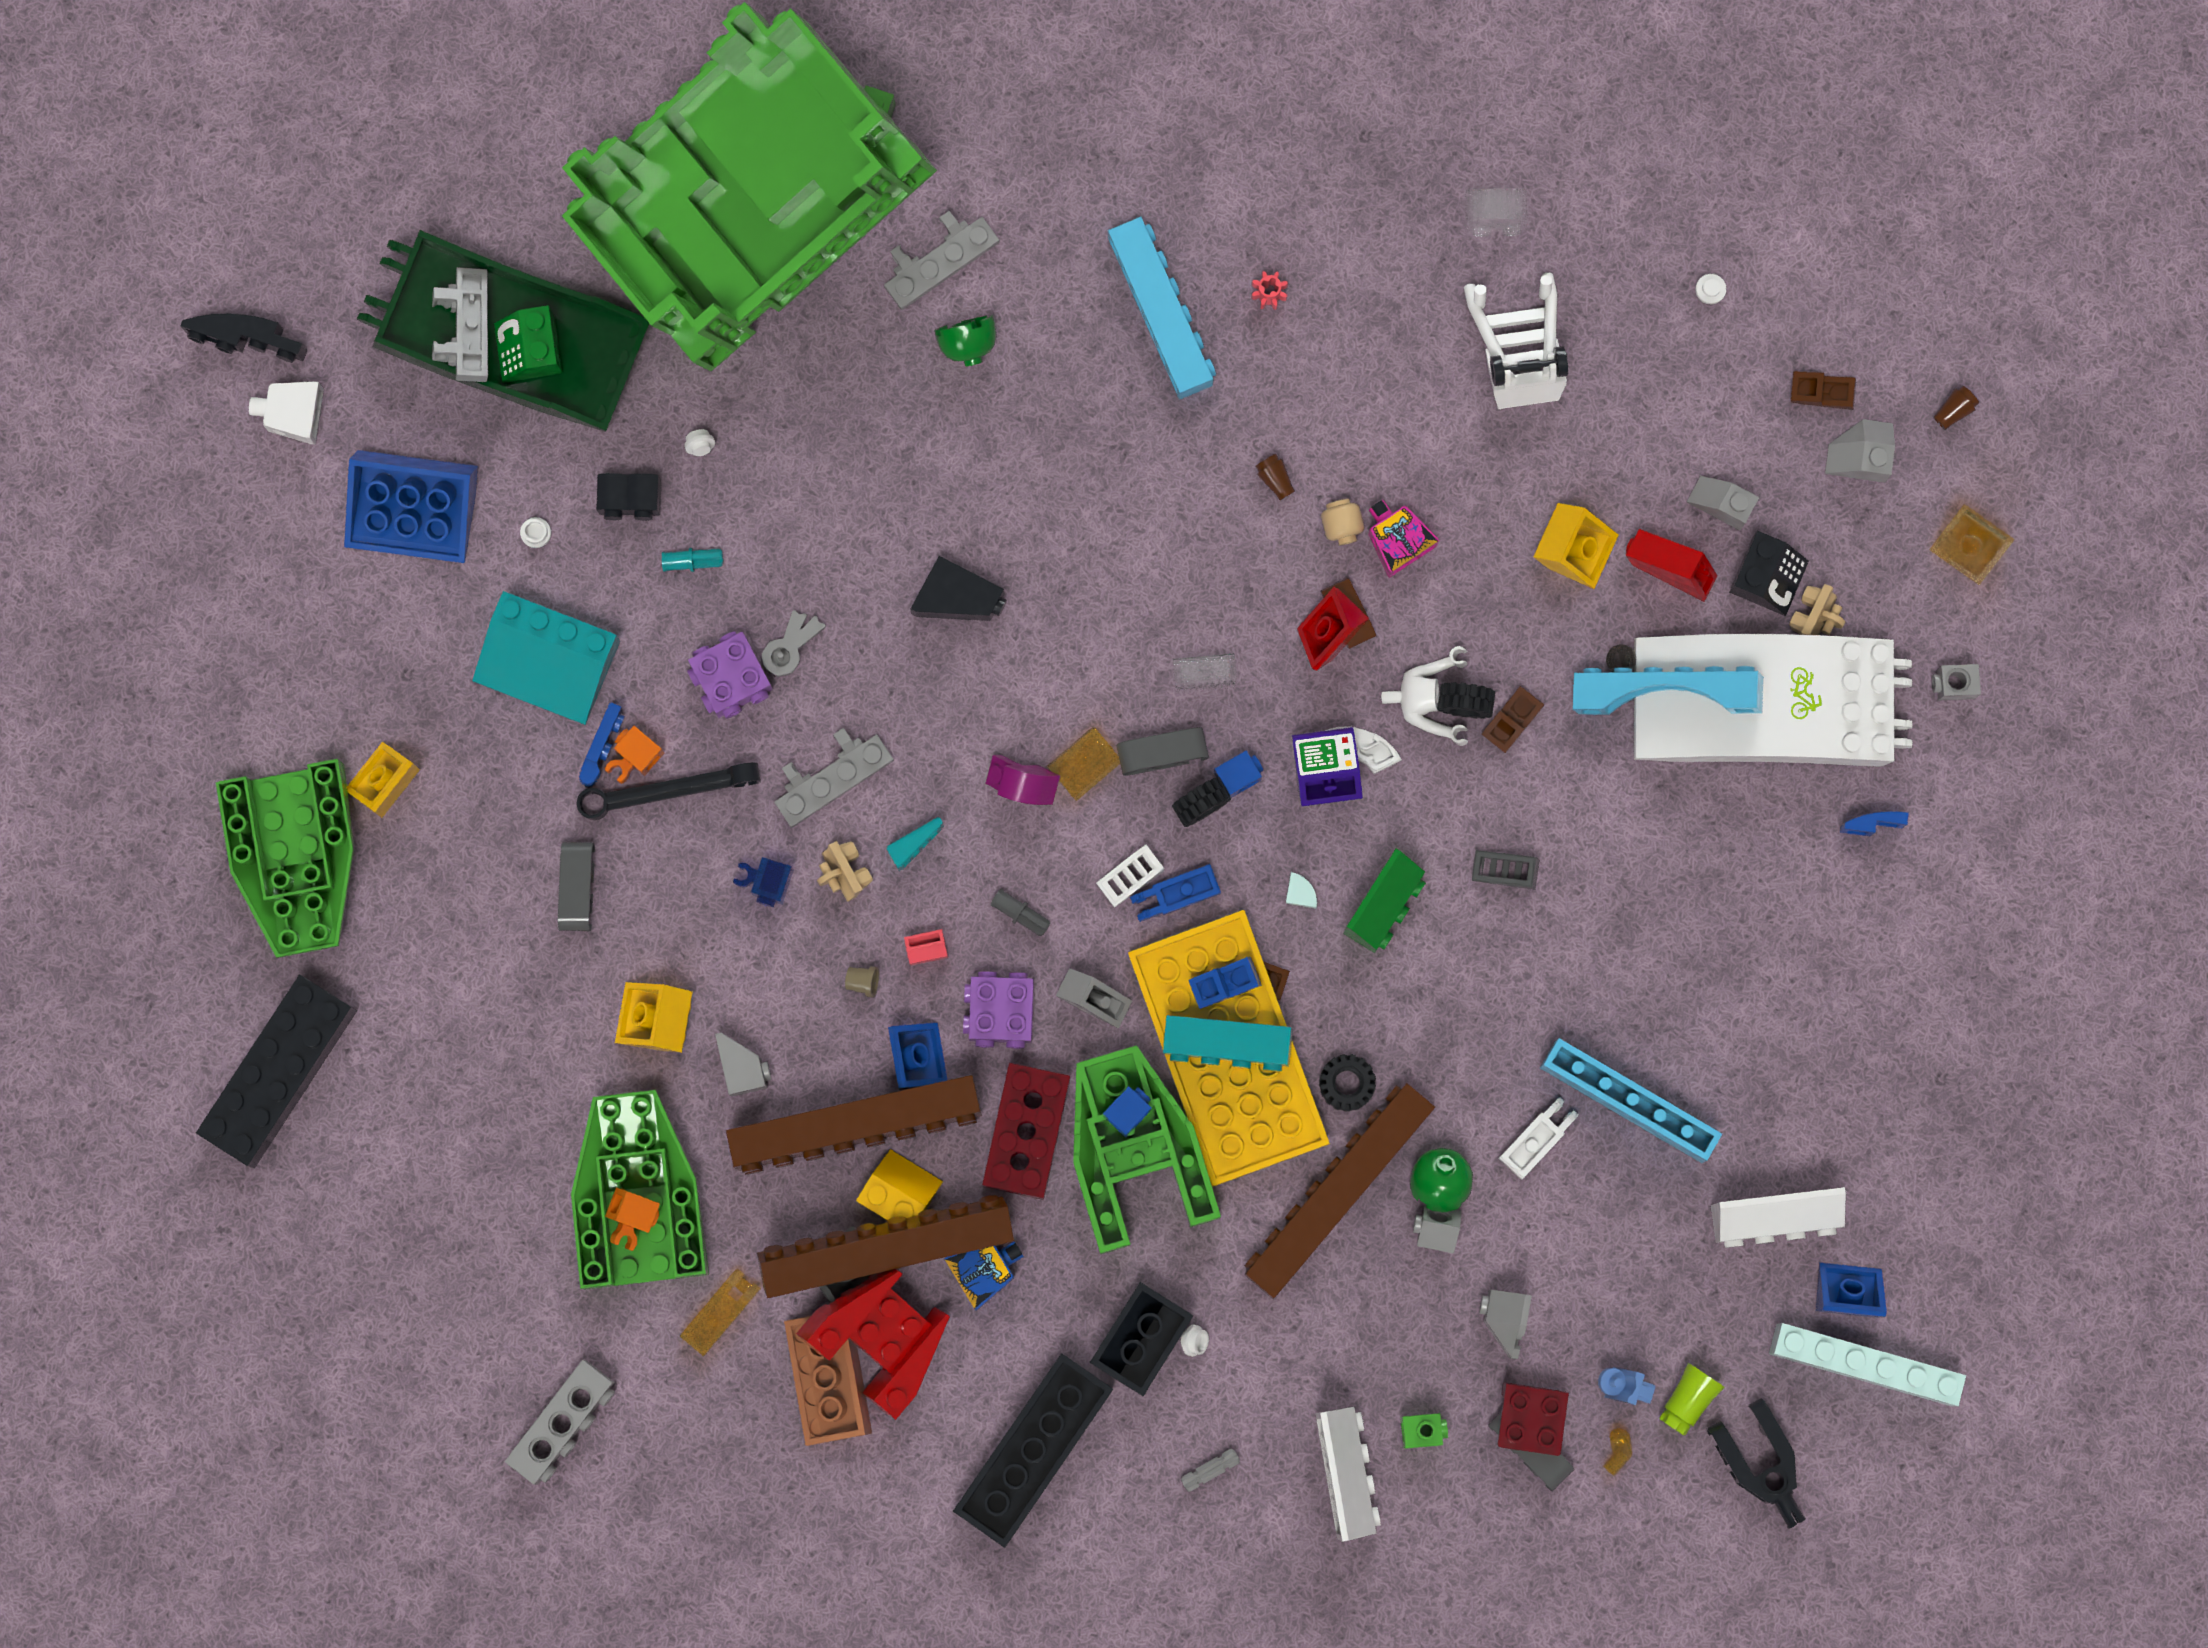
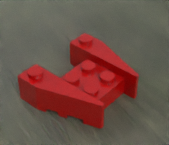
[796,1269,950,1420]

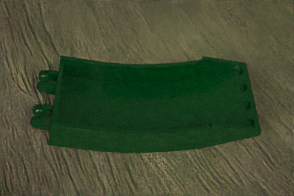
[357,230,649,432]

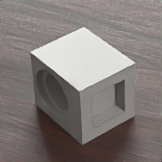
[1932,664,1981,701]
[1413,1204,1461,1253]

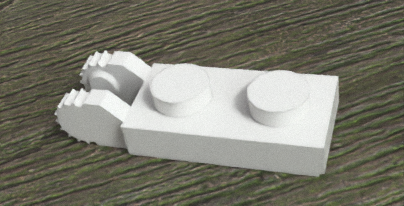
[1498,1097,1579,1180]

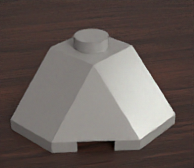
[1825,419,1895,483]
[1479,1290,1532,1359]

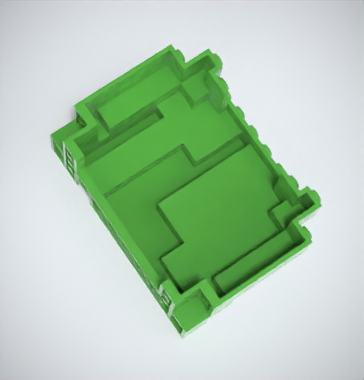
[562,2,937,371]

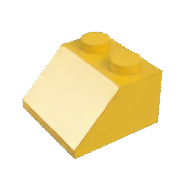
[1533,503,1619,589]
[615,982,693,1053]
[856,1149,943,1221]

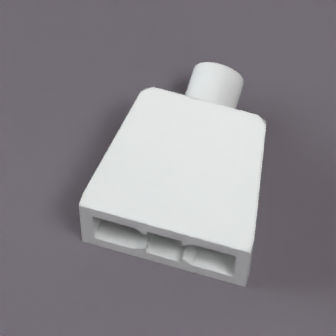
[249,381,324,444]

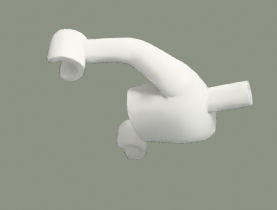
[1381,646,1468,746]

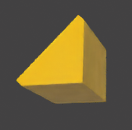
[347,742,420,818]

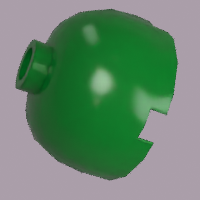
[934,315,997,367]
[1410,1148,1473,1212]

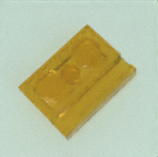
[1046,727,1120,801]

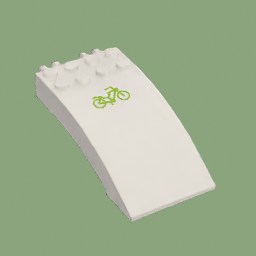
[1634,634,1912,766]

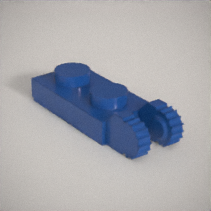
[579,702,625,788]
[1130,864,1221,922]

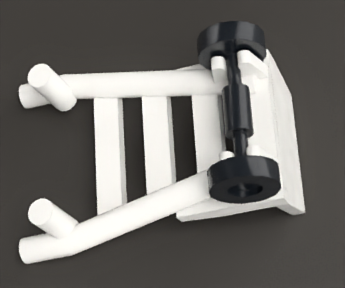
[1464,273,1568,409]

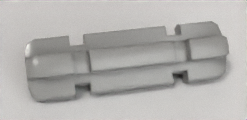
[1181,1449,1240,1492]

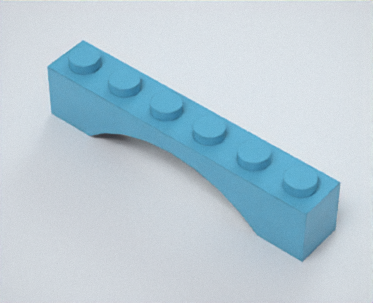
[1573,666,1764,715]

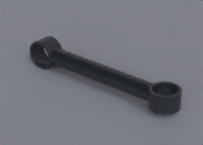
[576,762,761,821]

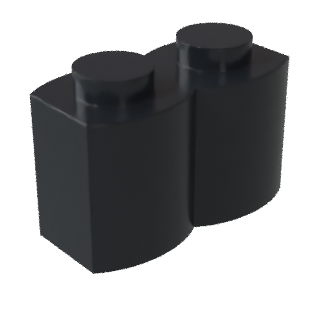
[596,473,661,521]

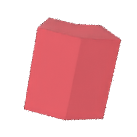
[904,929,948,966]

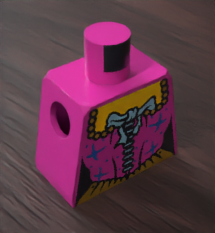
[1368,500,1439,578]

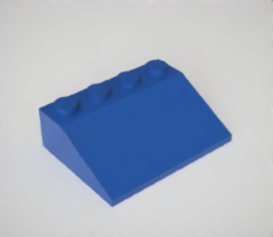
[344,450,478,563]

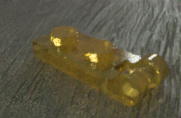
[680,1268,761,1357]

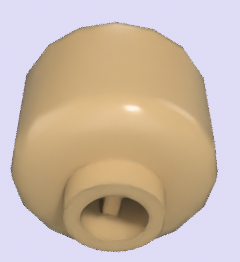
[1321,499,1365,546]

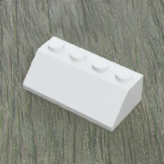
[1711,1187,1846,1248]

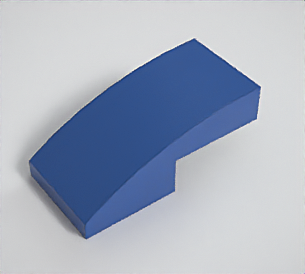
[1840,812,1909,837]
[1188,957,1262,1009]

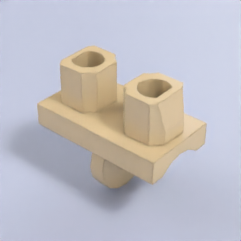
[1789,584,1845,635]
[817,841,873,902]

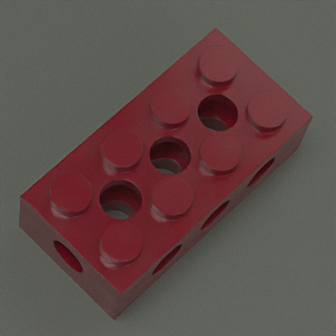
[982,1063,1071,1200]

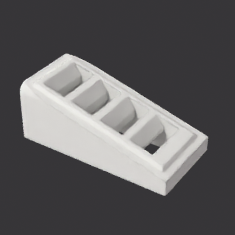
[1096,845,1164,908]

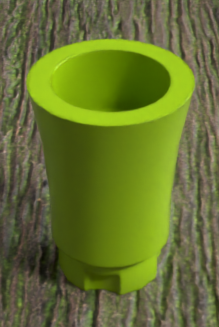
[1659,1363,1725,1436]

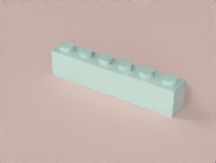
[1769,1323,1966,1406]

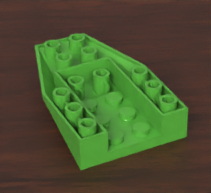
[216,759,354,958]
[571,1090,709,1290]

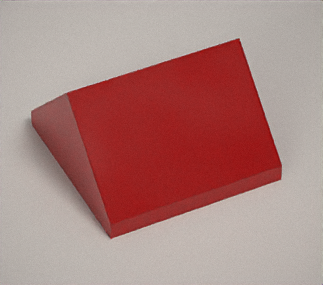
[1297,587,1369,671]

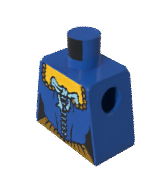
[945,1241,1024,1311]

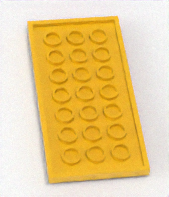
[1128,910,1330,1187]

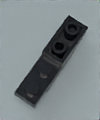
[180,313,308,363]

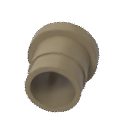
[845,966,880,998]

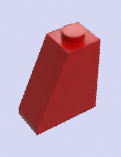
[1626,529,1718,602]

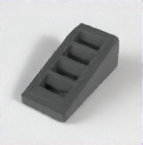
[1472,850,1540,890]

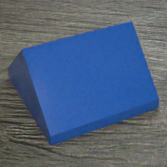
[888,1023,948,1091]
[1816,1263,1887,1318]

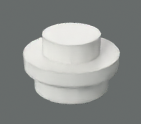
[1695,274,1726,304]
[685,429,715,456]
[520,517,551,548]
[1181,1325,1209,1357]

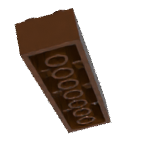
[726,1075,982,1175]

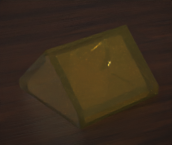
[1929,504,2015,585]

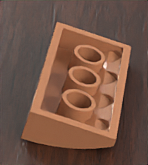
[784,1316,872,1446]

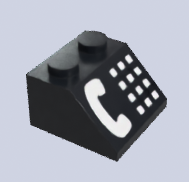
[1729,530,1809,616]

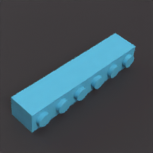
[1108,217,1216,400]
[1540,1038,1722,1163]

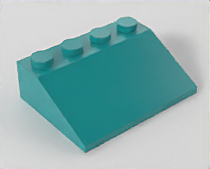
[472,591,620,725]

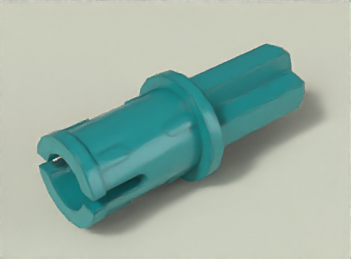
[662,548,723,572]

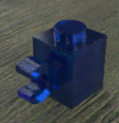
[733,857,794,908]

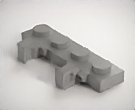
[884,211,1000,311]
[432,267,488,382]
[774,728,894,828]

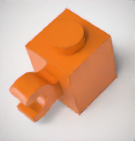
[605,726,664,784]
[605,1187,660,1251]

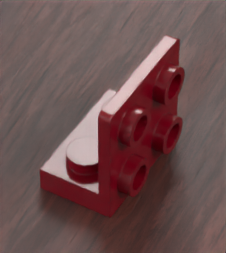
[1497,1382,1569,1456]

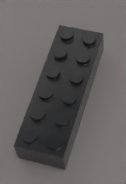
[196,974,358,1168]
[953,1353,1114,1548]

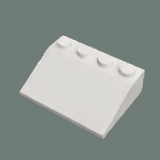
[1315,1407,1381,1542]

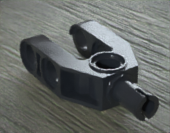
[1706,1398,1806,1529]

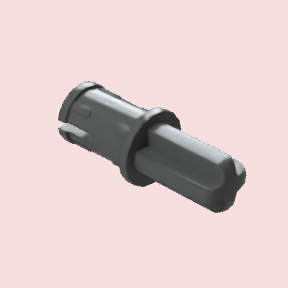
[991,889,1050,936]

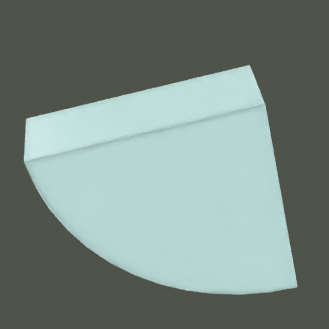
[1286,872,1317,909]

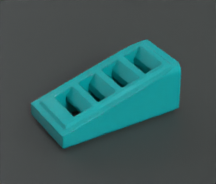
[886,817,944,872]

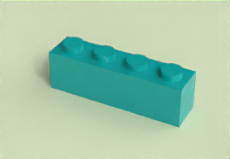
[1163,1015,1293,1071]

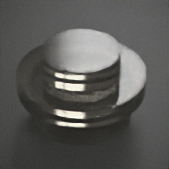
[1606,644,1636,672]

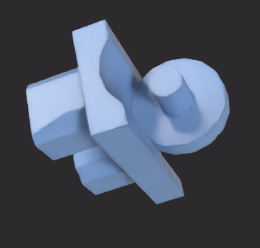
[1598,1367,1655,1405]

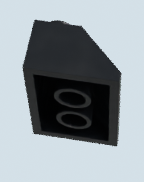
[1090,1282,1194,1397]

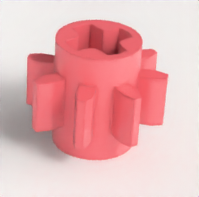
[1251,271,1288,310]

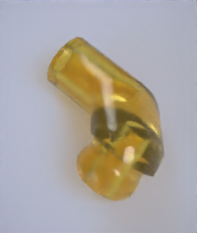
[1602,1428,1633,1477]

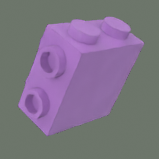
[687,631,773,719]
[963,972,1034,1049]

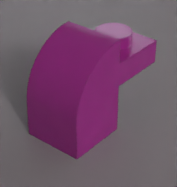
[985,755,1060,805]

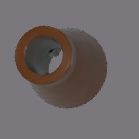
[1933,386,1979,430]
[1255,453,1295,500]

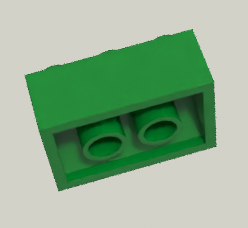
[1343,848,1426,953]

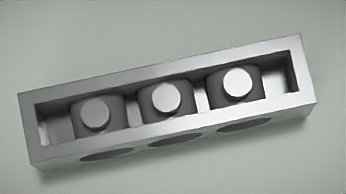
[504,1360,615,1485]

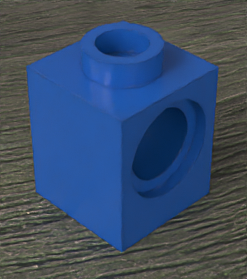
[1214,750,1264,798]
[1103,1086,1152,1137]

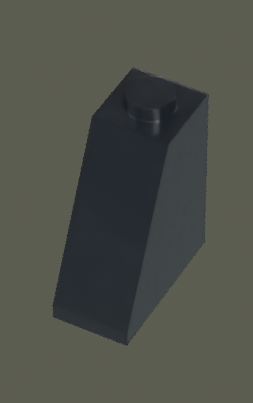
[910,556,1007,621]

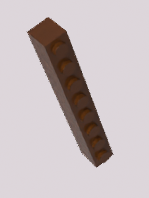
[1244,1083,1435,1299]
[756,1195,1014,1299]

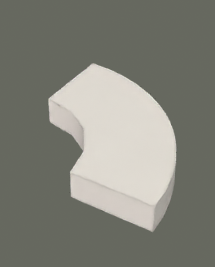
[1325,727,1402,774]

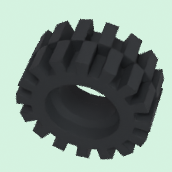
[1437,682,1496,719]
[1172,777,1231,827]
[1319,1054,1376,1112]

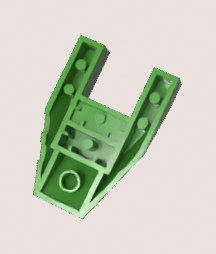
[1073,1045,1221,1255]

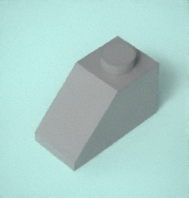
[1687,476,1759,530]
[1056,968,1132,1028]
[715,1033,771,1097]

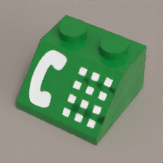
[494,305,563,383]

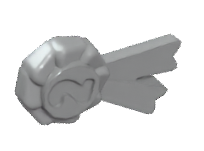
[762,610,826,677]

